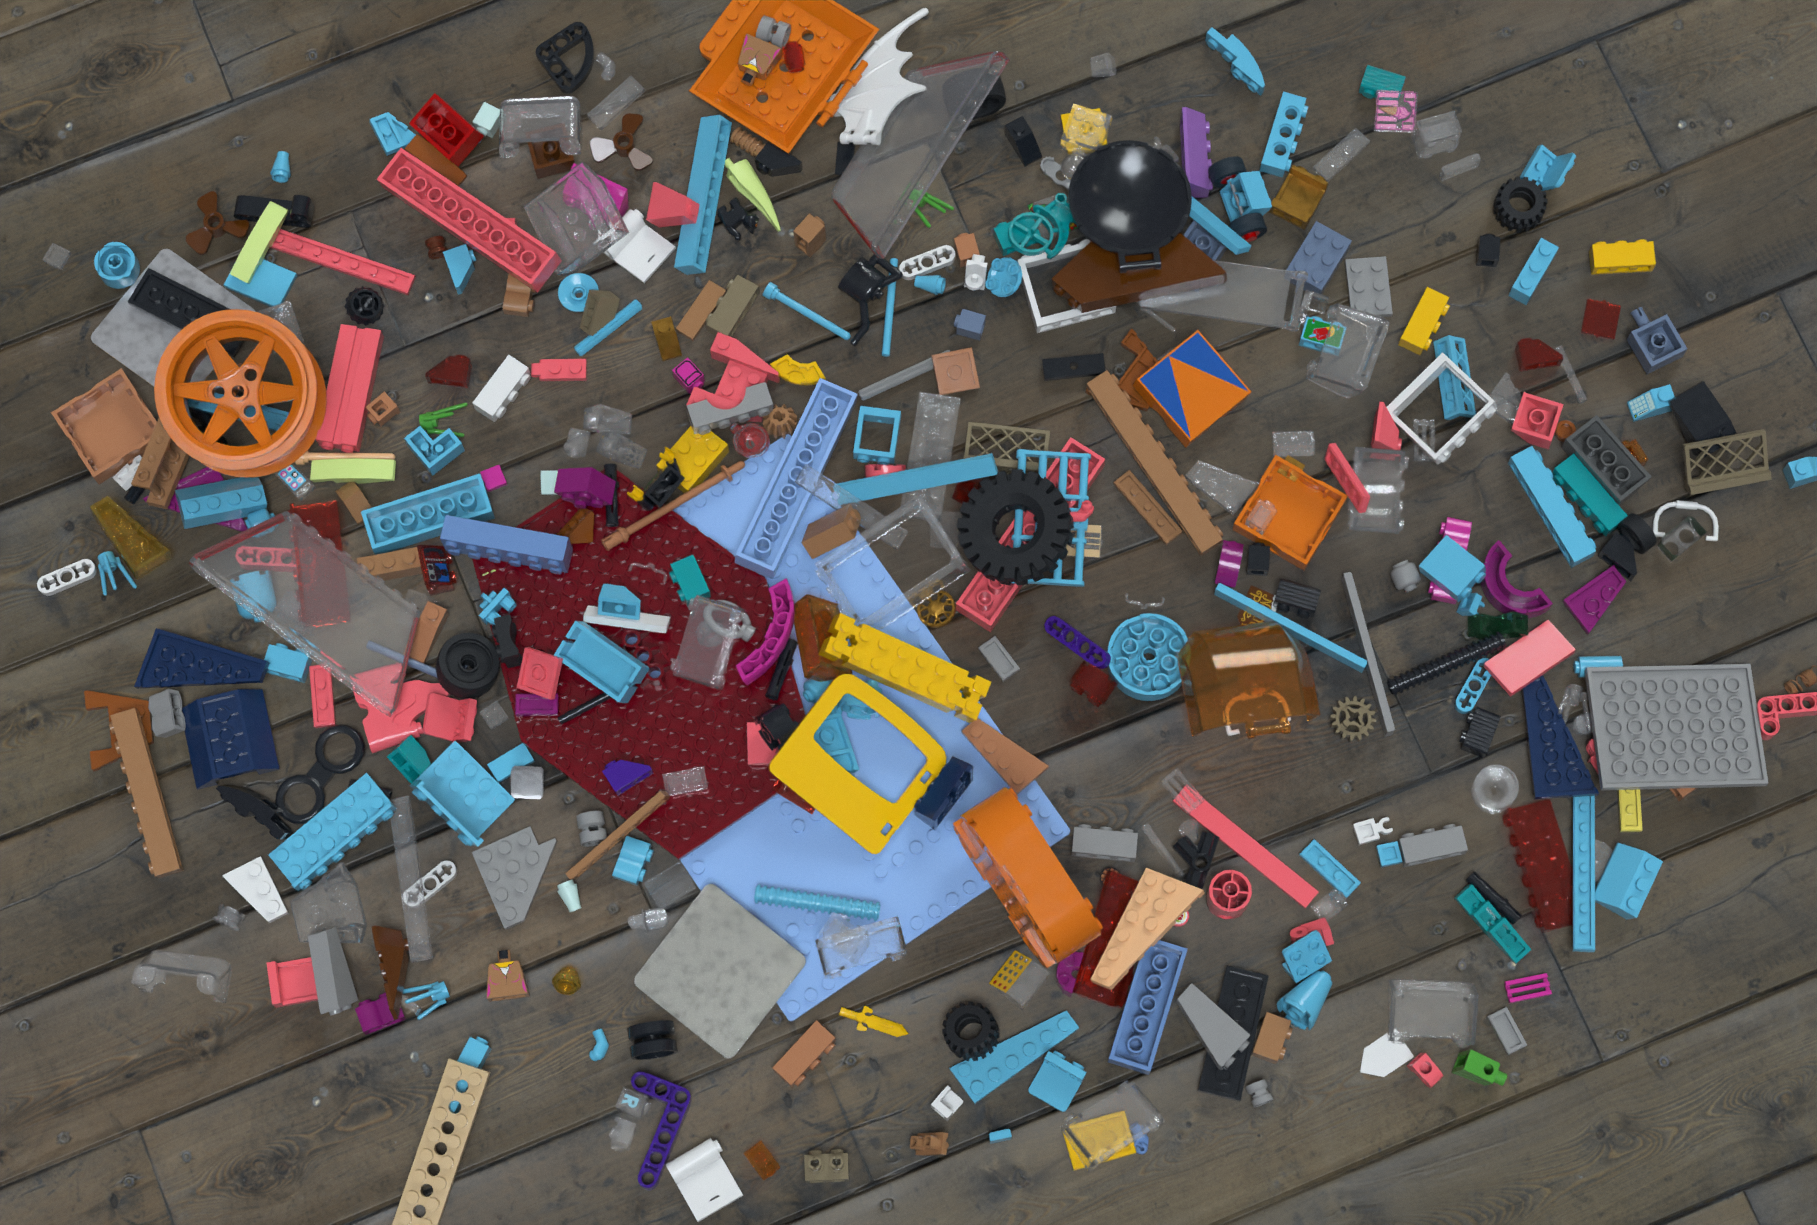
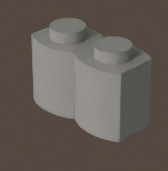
[148,689,186,738]

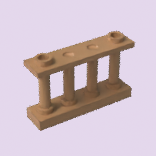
[131,418,189,509]

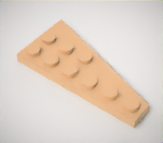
[1090,868,1205,990]

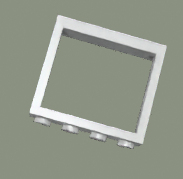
[1017,239,1116,333]
[1387,352,1497,465]

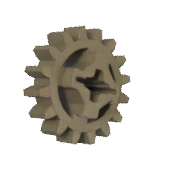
[1330,696,1376,743]

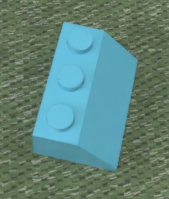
[1595,843,1663,919]

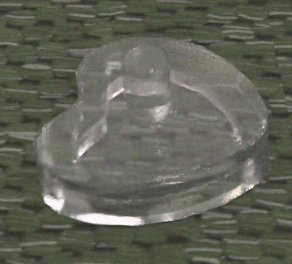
[1179,819,1199,842]

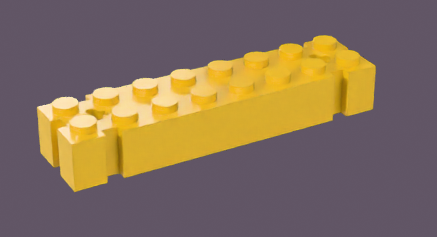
[818,613,991,723]

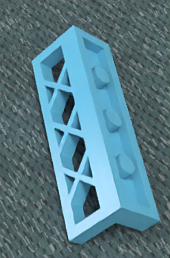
[1433,335,1476,420]

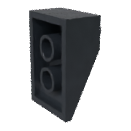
[1668,381,1737,458]

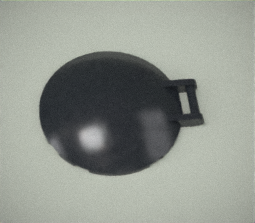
[1068,140,1192,273]

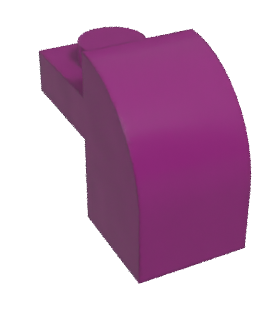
[1215,540,1244,588]

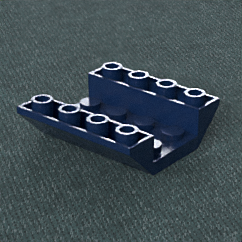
[182,689,280,790]

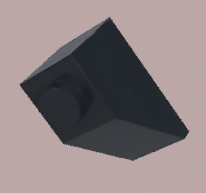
[1005,116,1042,167]
[755,141,802,177]
[1598,532,1637,582]

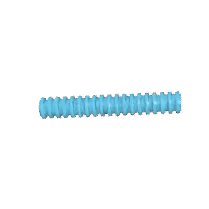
[754,884,880,921]

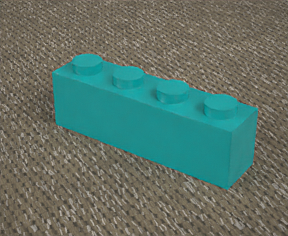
[1552,453,1628,537]

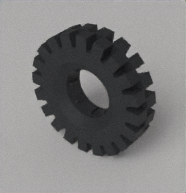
[957,469,1074,586]

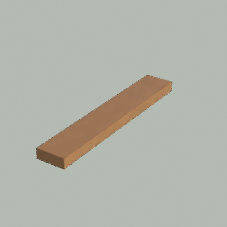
[565,791,670,880]

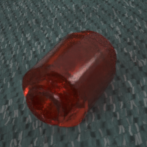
[783,41,806,73]

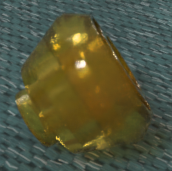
[552,967,581,995]

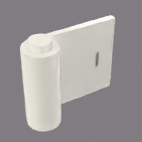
[598,209,676,284]
[665,1138,743,1222]

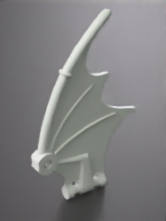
[827,8,929,145]

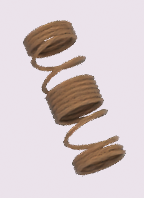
[1784,665,1817,694]

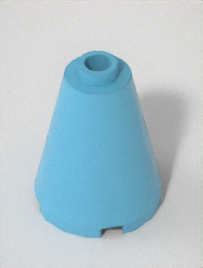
[1276,971,1332,1030]

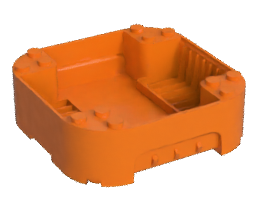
[953,787,1103,968]

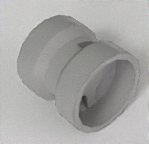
[1245,1079,1274,1108]

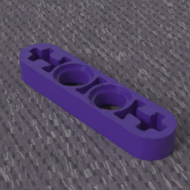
[1045,616,1111,669]

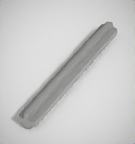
[858,350,950,401]

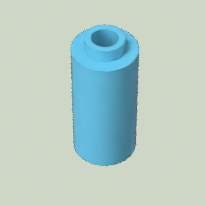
[1573,656,1623,678]

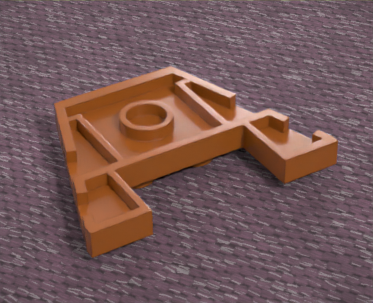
[1085,328,1158,411]
[84,690,154,772]

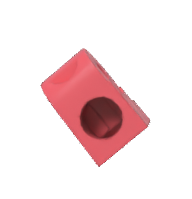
[1407,1053,1443,1088]

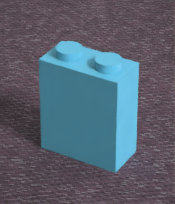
[1419,535,1486,603]

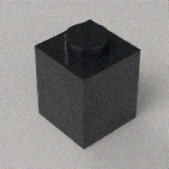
[1476,234,1501,267]
[1246,543,1270,576]

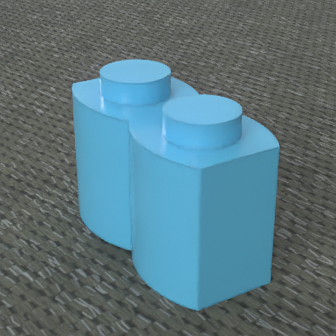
[612,836,654,886]

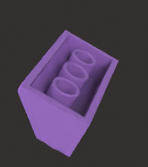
[1180,107,1213,198]

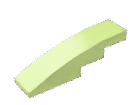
[230,201,289,283]
[310,458,396,484]

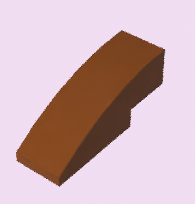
[404,134,467,186]

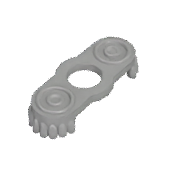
[1040,156,1073,190]

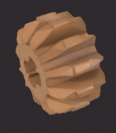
[763,404,797,439]

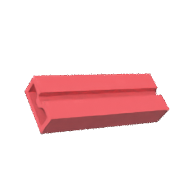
[316,324,384,453]

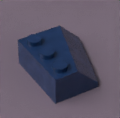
[914,756,973,830]

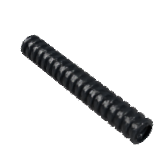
[1387,632,1506,696]

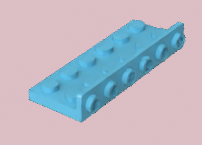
[269,773,397,891]

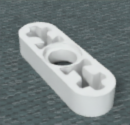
[899,245,955,280]
[37,559,97,596]
[404,860,457,909]

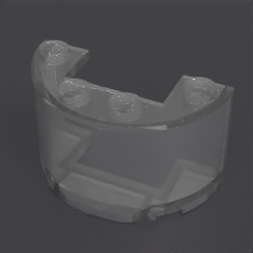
[1347,447,1409,534]

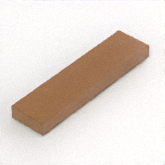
[1113,470,1183,546]

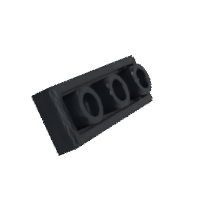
[1042,353,1106,381]

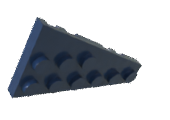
[134,628,270,689]
[1522,675,1599,800]

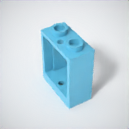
[853,406,901,465]

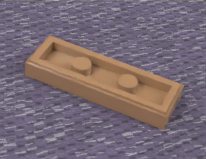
[676,280,727,341]

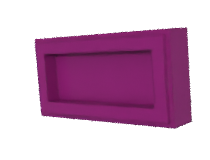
[515,694,559,716]

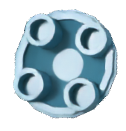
[985,257,1022,297]

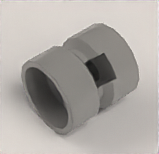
[756,15,791,49]
[576,811,607,847]

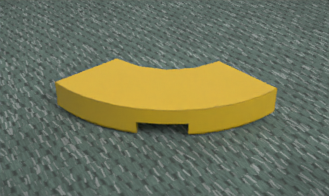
[770,354,826,386]

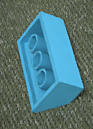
[175,477,267,529]

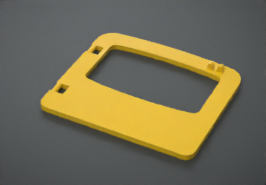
[769,674,946,854]

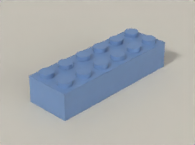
[440,515,573,574]
[1108,940,1187,1075]

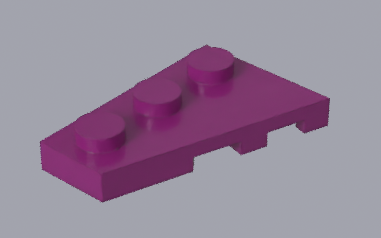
[1563,565,1626,634]

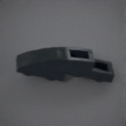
[216,785,293,840]

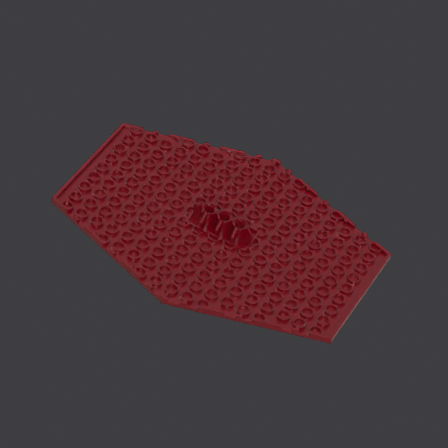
[472,470,806,860]

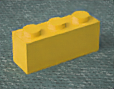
[1589,239,1656,275]
[1398,287,1450,355]

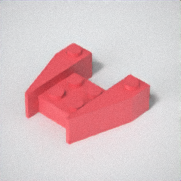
[686,332,780,422]

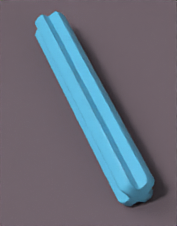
[574,300,642,356]

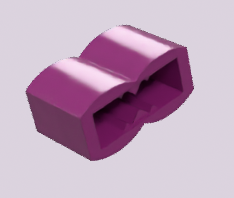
[355,993,406,1035]

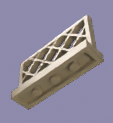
[964,422,1050,474]
[1683,429,1772,495]

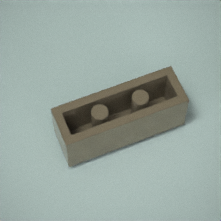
[705,275,760,337]

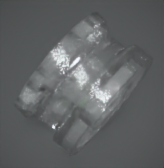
[212,903,246,932]

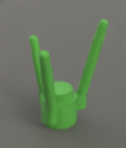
[907,186,954,228]
[419,403,468,437]

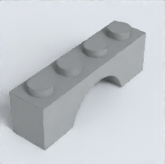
[686,382,773,435]

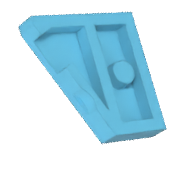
[369,112,419,156]

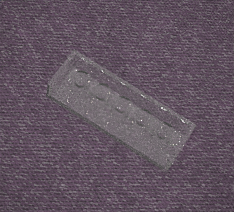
[900,392,961,522]

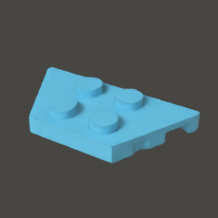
[814,704,859,773]

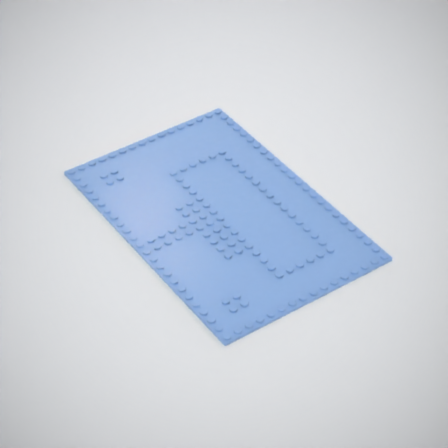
[627,434,1070,1022]

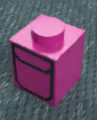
[672,357,705,394]

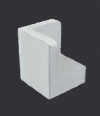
[931,1085,963,1121]

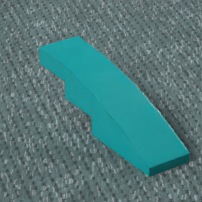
[1454,884,1531,964]

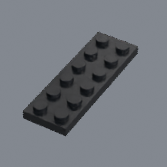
[128,268,244,358]
[1198,965,1269,1102]

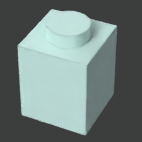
[473,102,504,138]

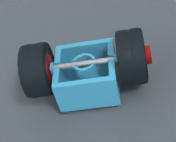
[1208,156,1272,242]

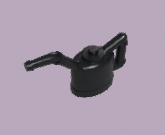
[838,254,903,346]

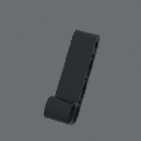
[233,195,314,228]

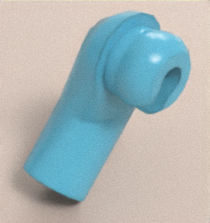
[589,1029,609,1061]

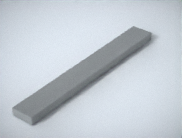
[1341,572,1395,737]

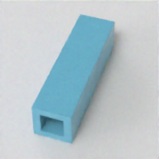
[450,1036,492,1113]

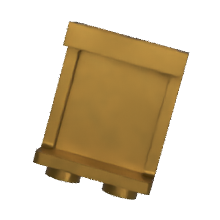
[1269,165,1328,230]

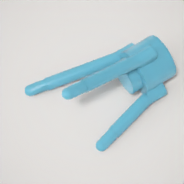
[97,551,137,595]
[403,981,450,1020]

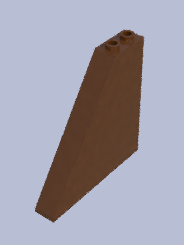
[1052,233,1227,313]

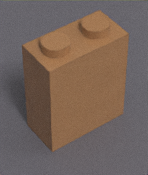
[801,504,861,559]

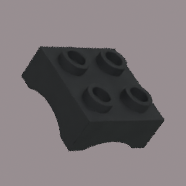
[492,614,523,668]

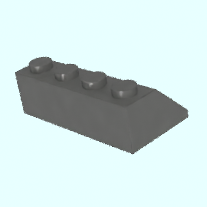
[1561,415,1652,506]

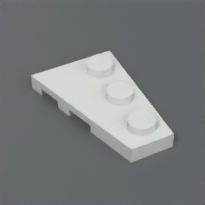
[222,856,289,923]

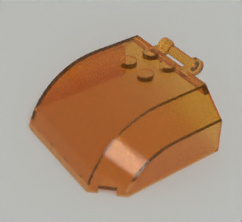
[1177,621,1320,739]

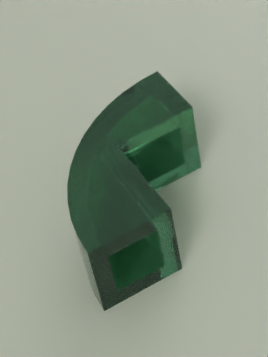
[1468,611,1528,639]

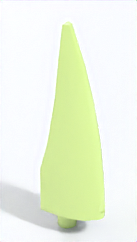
[725,158,781,232]

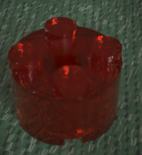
[1069,661,1118,708]

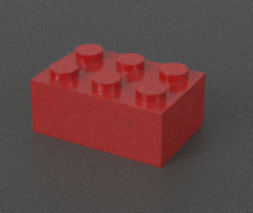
[409,93,484,167]

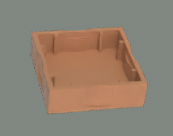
[51,368,157,485]

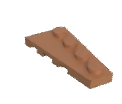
[961,718,1049,795]

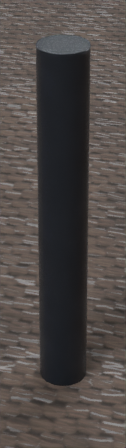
[557,692,612,725]

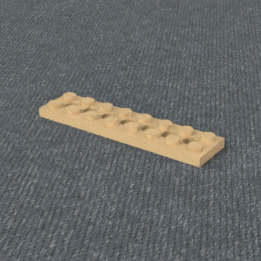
[392,1058,491,1225]

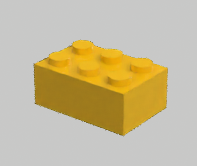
[656,426,729,493]

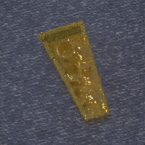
[90,496,172,580]

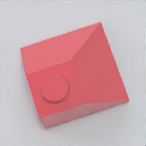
[1370,402,1402,457]

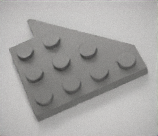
[472,827,557,930]

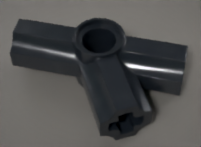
[1173,832,1220,889]

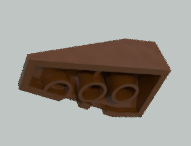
[371,925,411,1020]

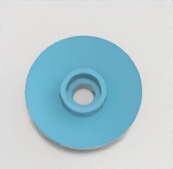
[558,273,599,312]

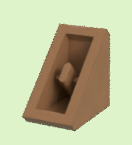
[335,482,372,524]

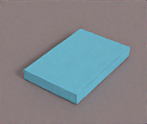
[224,259,297,310]

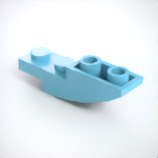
[1205,27,1265,96]

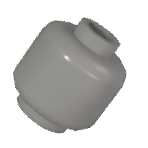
[1390,560,1421,592]

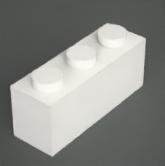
[473,355,531,422]

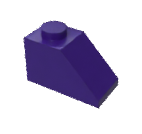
[602,760,654,796]

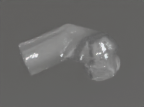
[596,52,616,81]

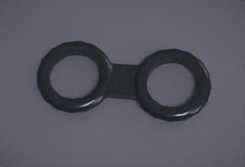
[275,725,365,824]

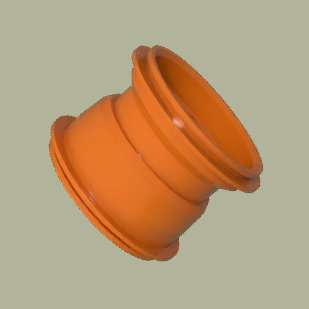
[154,309,327,478]

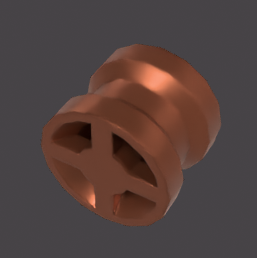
[425,236,448,259]

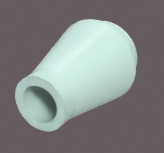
[557,880,582,912]

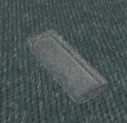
[587,76,645,130]
[1313,128,1370,182]

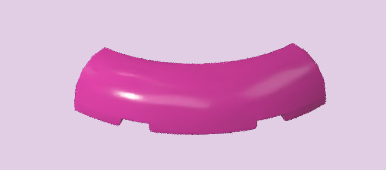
[736,578,795,685]

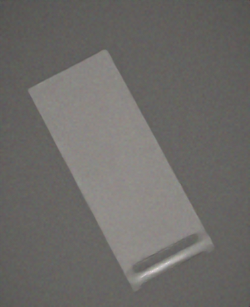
[1140,260,1308,332]

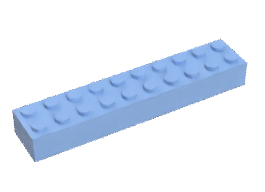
[735,378,858,579]

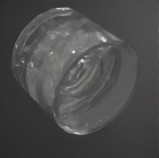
[1471,765,1519,814]

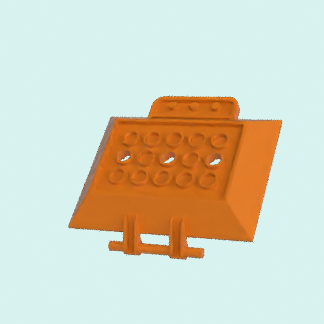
[689,0,879,154]

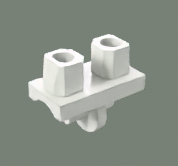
[964,254,987,291]

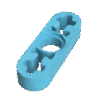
[1454,658,1491,714]

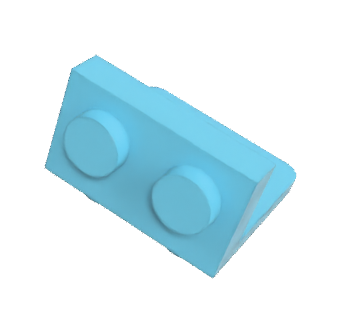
[1520,145,1576,191]
[1282,930,1332,983]
[1028,1051,1086,1112]

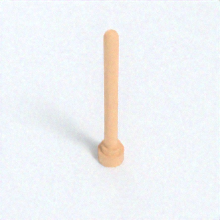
[295,450,395,465]

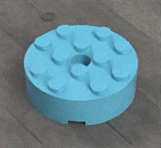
[1107,613,1192,701]

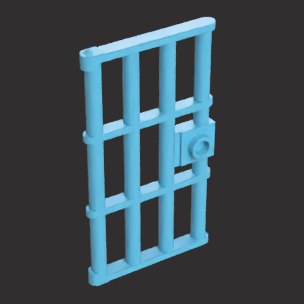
[1011,449,1091,587]

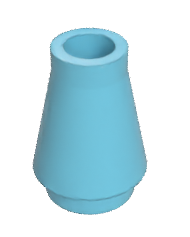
[270,151,291,183]
[914,275,946,295]

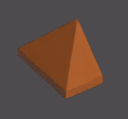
[557,508,594,544]

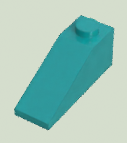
[387,735,431,784]

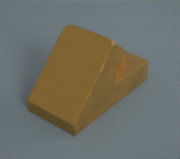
[651,316,682,361]

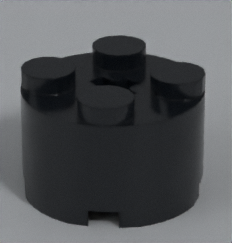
[754,703,799,754]

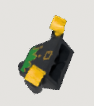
[627,446,685,511]

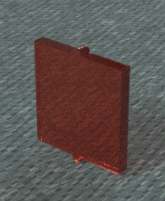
[1581,299,1621,340]

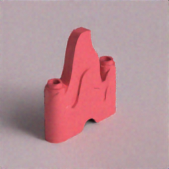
[349,663,451,754]

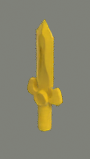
[839,1006,909,1037]

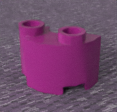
[1056,952,1084,998]

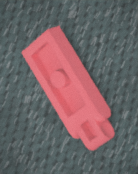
[531,359,587,381]

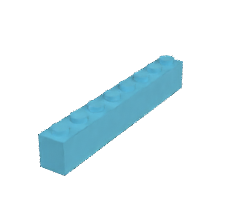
[674,115,732,275]

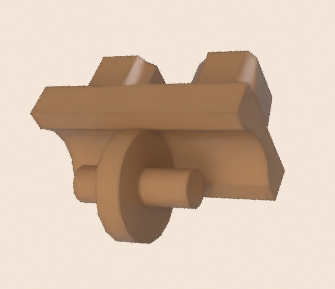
[910,1132,949,1156]

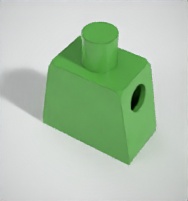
[1451,1049,1507,1086]

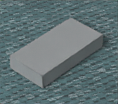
[978,636,1020,682]
[1487,1007,1527,1056]

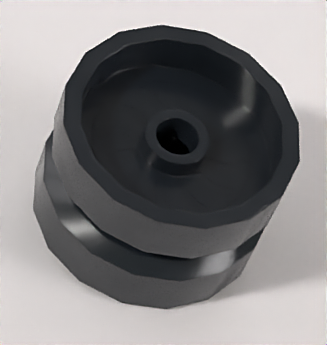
[627,1020,678,1060]

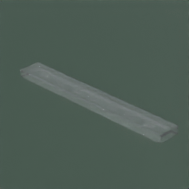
[390,796,433,963]

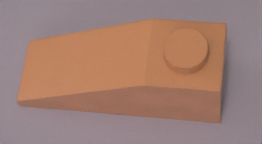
[405,601,449,664]

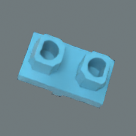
[479,588,517,626]

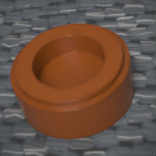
[1554,420,1576,442]

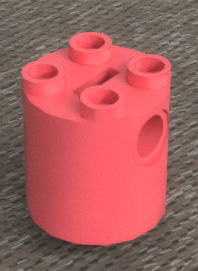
[1206,870,1252,920]

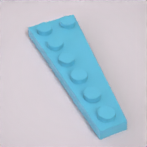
[950,1010,1079,1104]

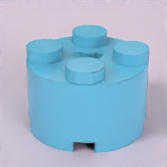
[94,242,140,289]
[837,680,882,720]

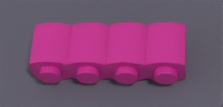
[1428,517,1472,604]

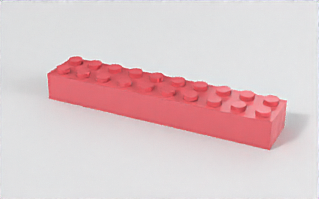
[377,148,562,293]
[956,437,1105,632]

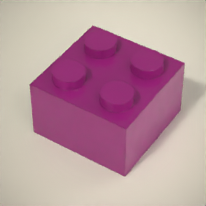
[554,467,616,509]

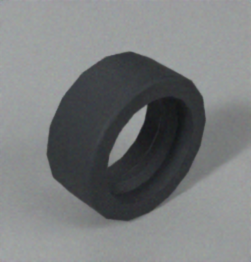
[1618,513,1657,554]

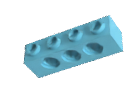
[1260,91,1308,178]

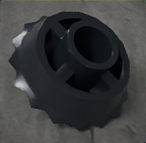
[344,287,384,325]

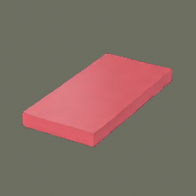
[1483,620,1576,697]

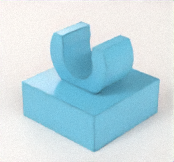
[1457,593,1485,617]

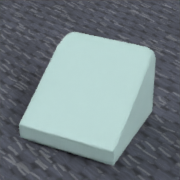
[541,470,558,495]

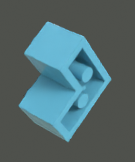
[404,426,465,476]

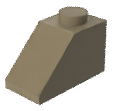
[579,290,620,336]

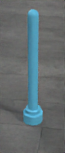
[762,282,851,340]

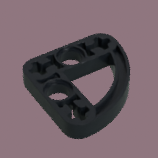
[536,22,594,94]

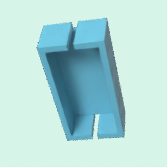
[554,621,650,703]

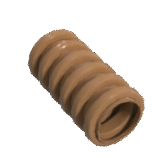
[730,127,766,158]

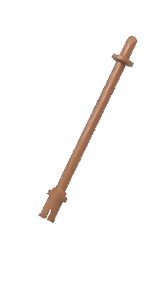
[601,461,745,551]

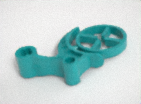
[1008,193,1075,260]

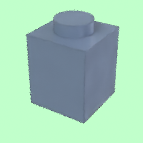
[954,309,986,341]

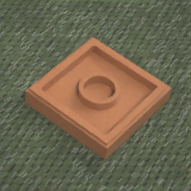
[931,347,980,396]

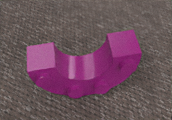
[1481,540,1553,619]

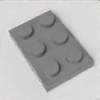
[1345,256,1393,320]

